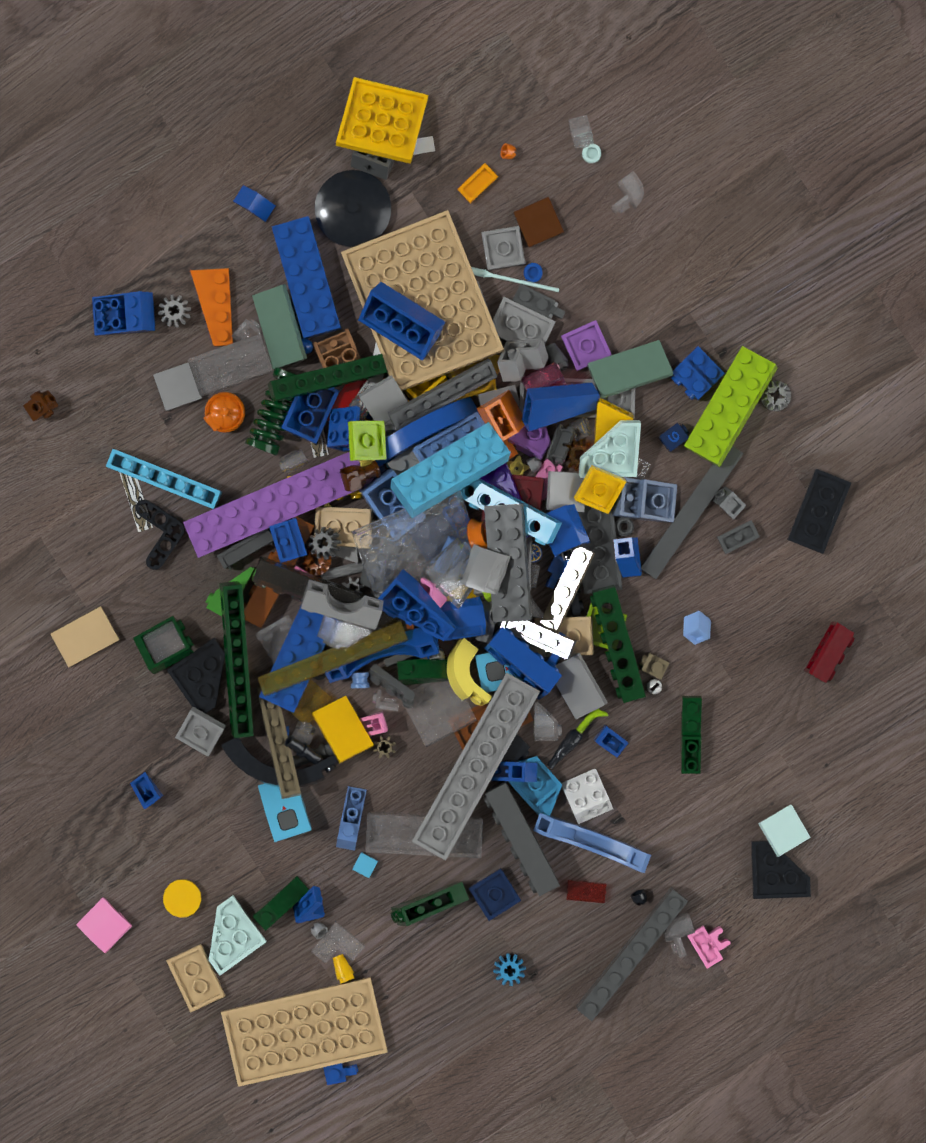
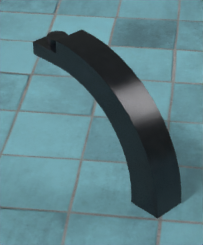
[221,738,339,787]

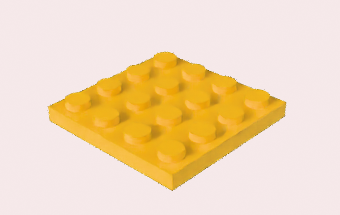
[336,77,429,164]

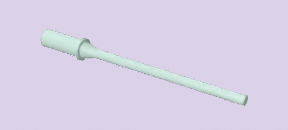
[471,267,559,292]

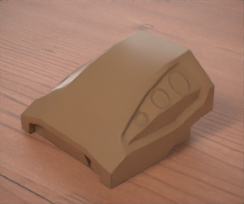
[313,328,361,368]

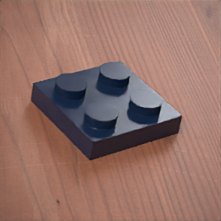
[468,868,521,921]

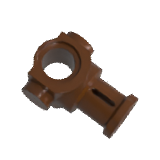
[340,461,381,492]

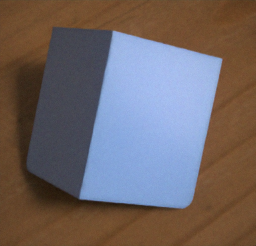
[683,611,711,645]

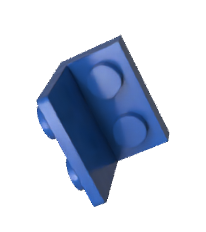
[327,406,360,452]

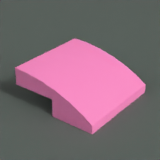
[76,897,132,953]

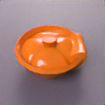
[203,392,245,433]
[467,519,487,549]

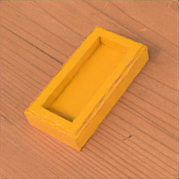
[457,163,498,204]

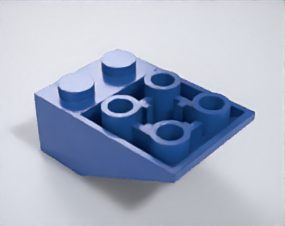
[92,291,155,336]

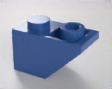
[614,537,642,578]

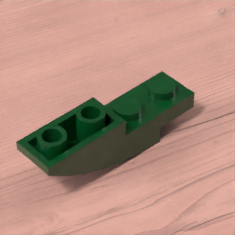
[681,696,702,774]

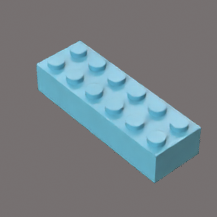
[391,422,511,518]

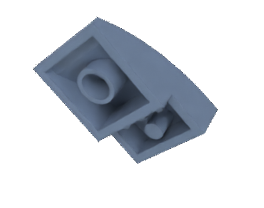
[613,477,677,523]

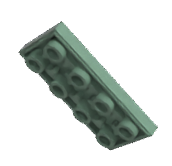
[252,284,307,369]
[587,340,673,399]

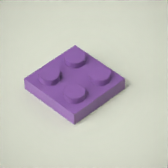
[561,320,612,371]

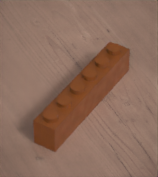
[244,516,315,628]

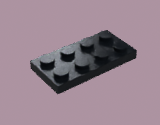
[787,469,851,554]

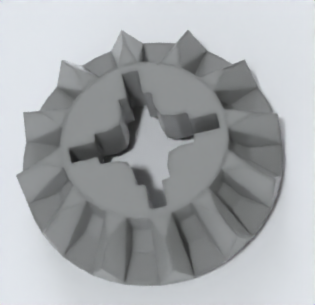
[761,381,791,411]

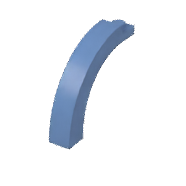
[533,813,651,873]

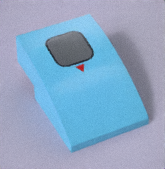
[475,644,530,692]
[258,783,312,842]

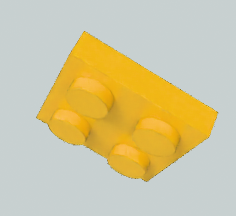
[574,465,626,514]

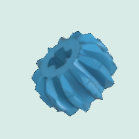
[493,953,526,986]

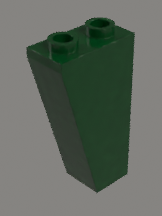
[390,881,469,926]

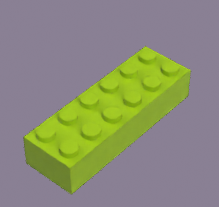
[684,346,778,468]

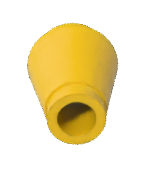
[332,954,355,984]

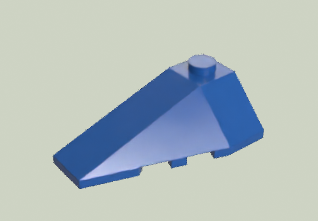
[377,569,456,641]

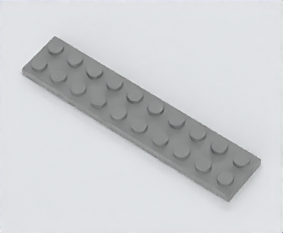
[412,672,540,861]

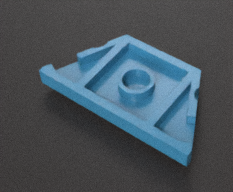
[508,756,562,816]

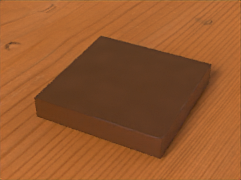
[513,197,564,248]

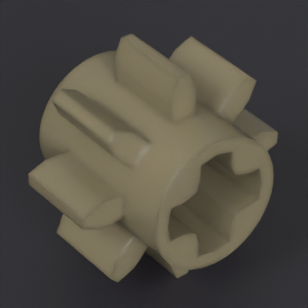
[373,735,396,758]

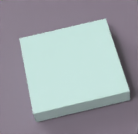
[758,805,811,857]

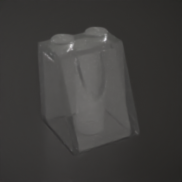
[423,537,473,609]

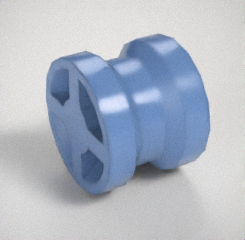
[350,672,370,688]

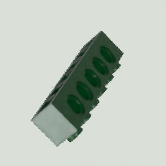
[268,354,387,403]
[590,585,646,703]

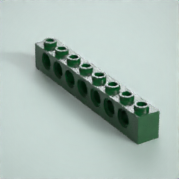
[219,581,254,738]

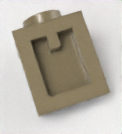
[639,652,669,680]

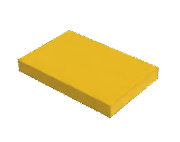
[312,696,374,763]

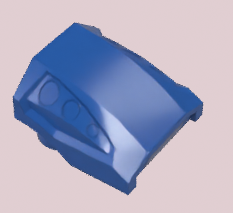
[546,504,590,557]
[441,596,486,641]

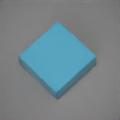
[352,852,378,878]

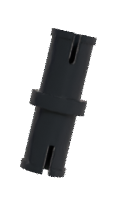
[285,735,322,765]

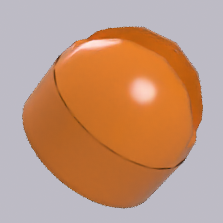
[500,143,517,160]

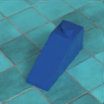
[491,761,537,782]

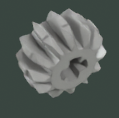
[158,295,191,328]

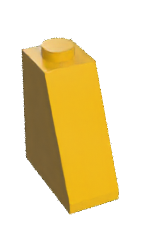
[594,398,633,444]

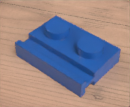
[269,518,308,563]

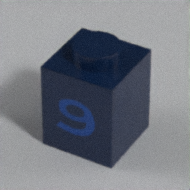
[658,423,689,452]

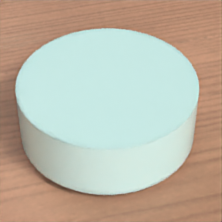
[582,144,601,164]

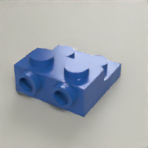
[671,346,725,400]

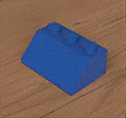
[281,388,339,444]

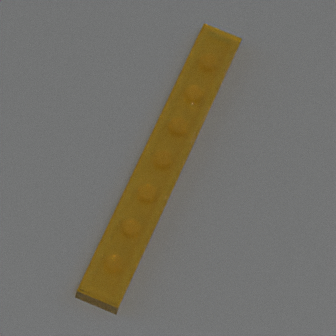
[258,621,408,696]

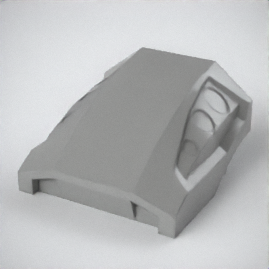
[460,544,510,594]

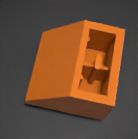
[477,390,525,441]

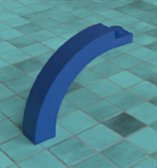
[375,397,479,468]

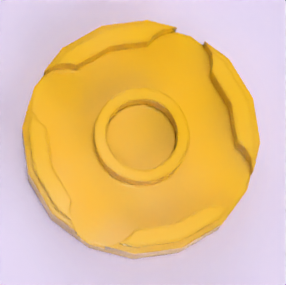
[163,879,202,918]

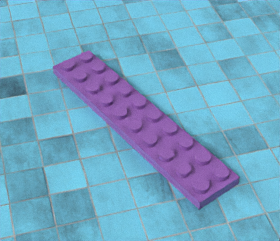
[183,452,374,558]

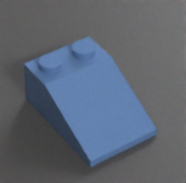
[359,468,426,540]

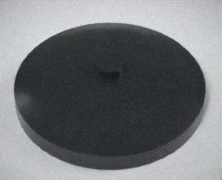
[315,170,392,247]

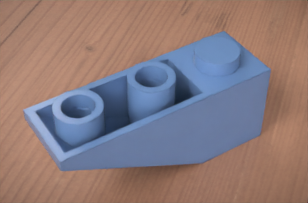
[336,786,367,851]

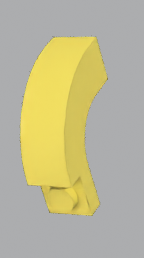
[447,638,492,706]

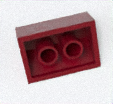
[804,621,855,683]

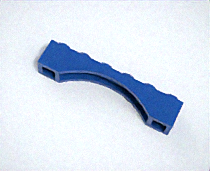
[323,628,439,683]

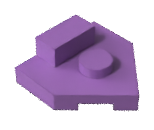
[508,426,551,460]

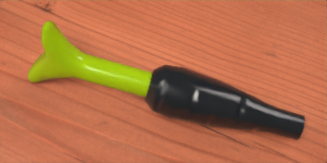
[547,708,608,769]

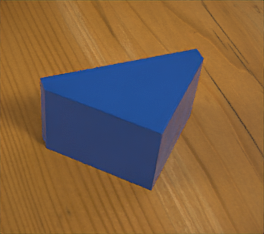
[233,185,276,222]
[593,725,628,757]
[130,772,163,809]

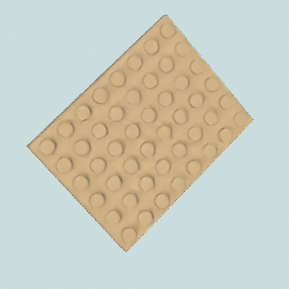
[341,210,504,391]

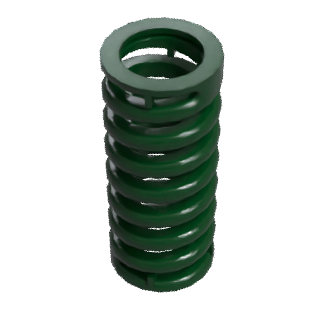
[245,367,295,456]

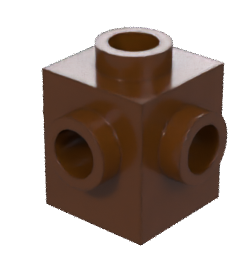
[23,390,59,422]

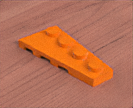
[190,268,233,347]

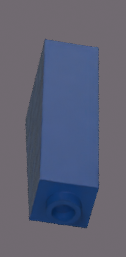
[522,383,600,431]

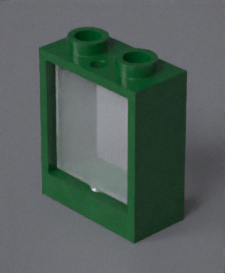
[133,616,194,674]

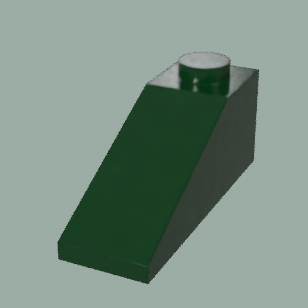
[397,659,449,685]
[253,876,310,931]

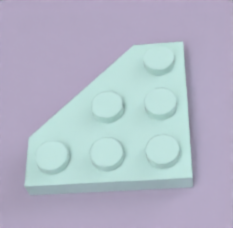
[579,420,641,478]
[209,895,267,975]

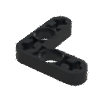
[135,500,185,570]

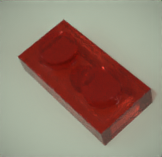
[566,880,607,903]

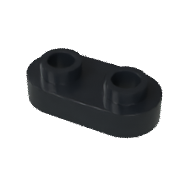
[571,587,584,617]

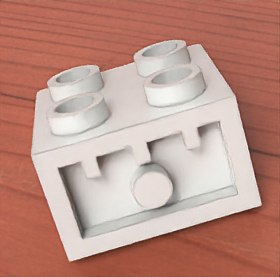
[562,769,613,824]

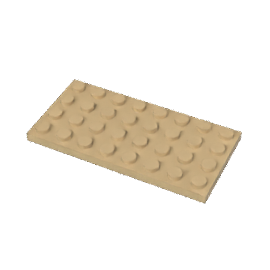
[221,977,388,1087]

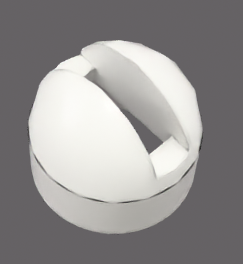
[647,679,662,695]

